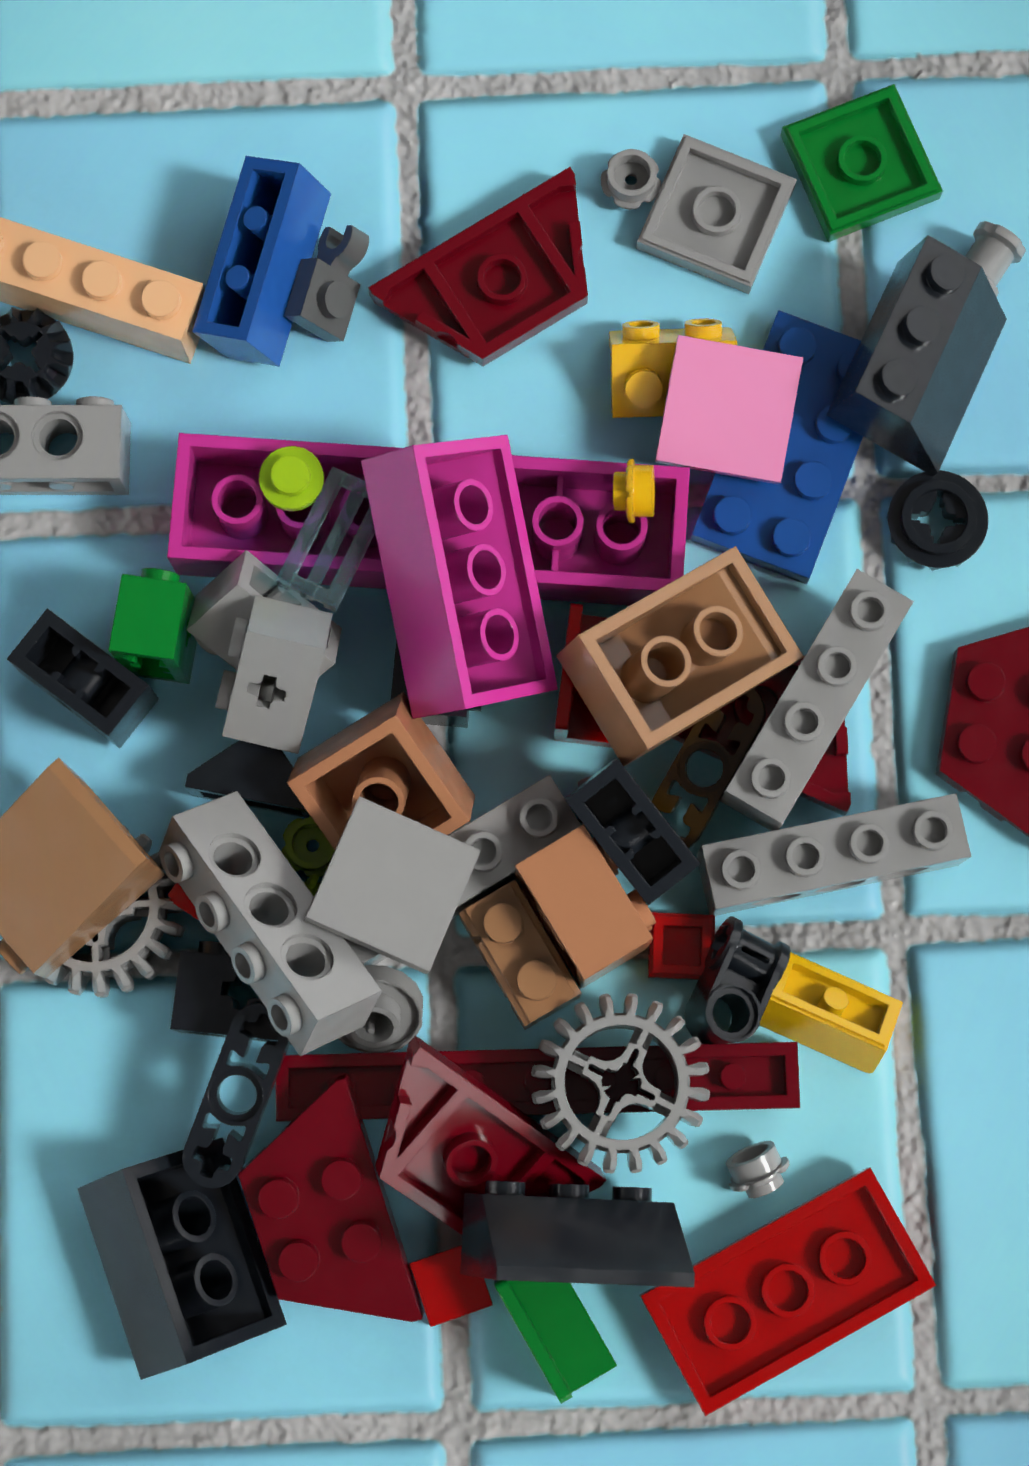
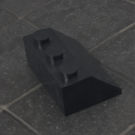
[827,235,1007,476]
[77,1137,287,1380]
[460,1181,695,1287]

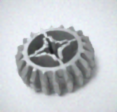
[45,825,185,998]
[531,993,710,1174]

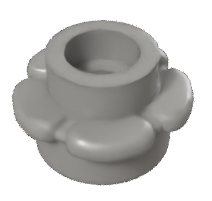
[601,149,661,210]
[726,1141,790,1198]

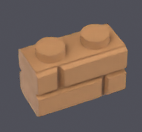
[459,880,582,1030]

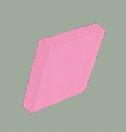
[655,335,803,485]

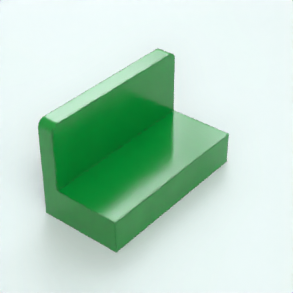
[494,1280,617,1404]

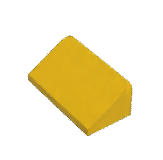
[759,952,903,1073]

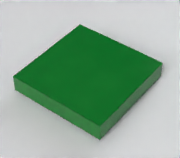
[780,84,943,242]

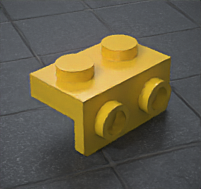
[609,318,737,418]

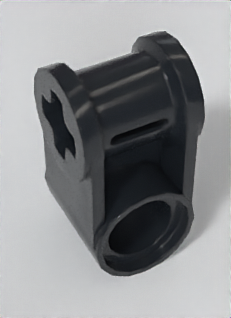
[684,916,791,1045]

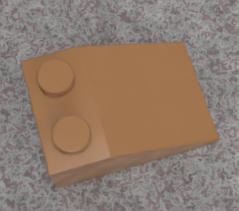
[556,546,804,766]

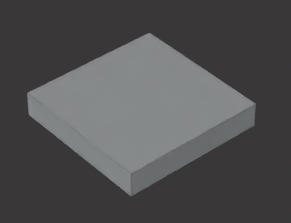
[636,134,797,294]
[304,796,481,974]

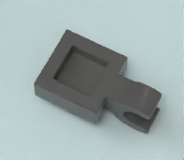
[284,225,369,342]

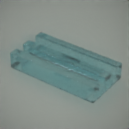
[276,467,375,612]

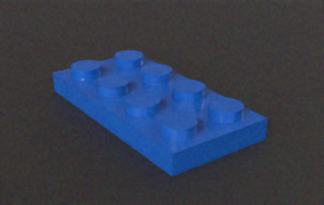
[690,310,863,584]

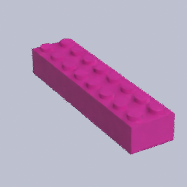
[167,433,690,606]

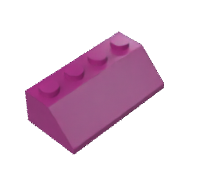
[361,435,558,719]

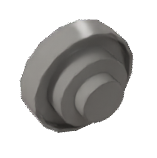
[338,965,423,1053]

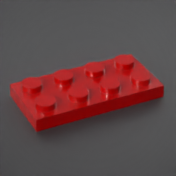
[639,1167,937,1416]

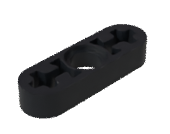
[182,1000,290,1188]

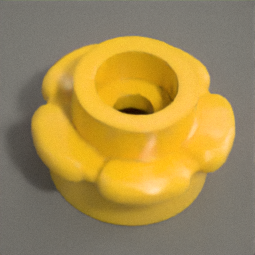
[613,459,655,523]

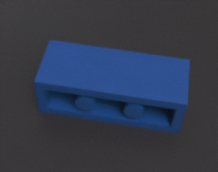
[192,156,331,367]

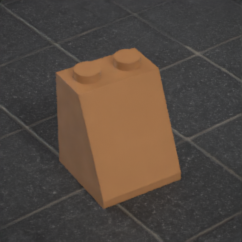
[0,757,165,979]

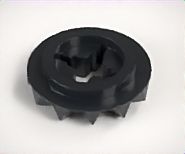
[0,307,74,405]
[886,470,988,571]

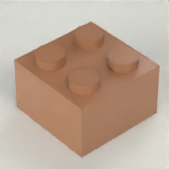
[287,692,475,850]
[515,824,656,989]

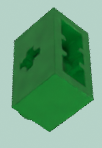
[108,568,197,684]

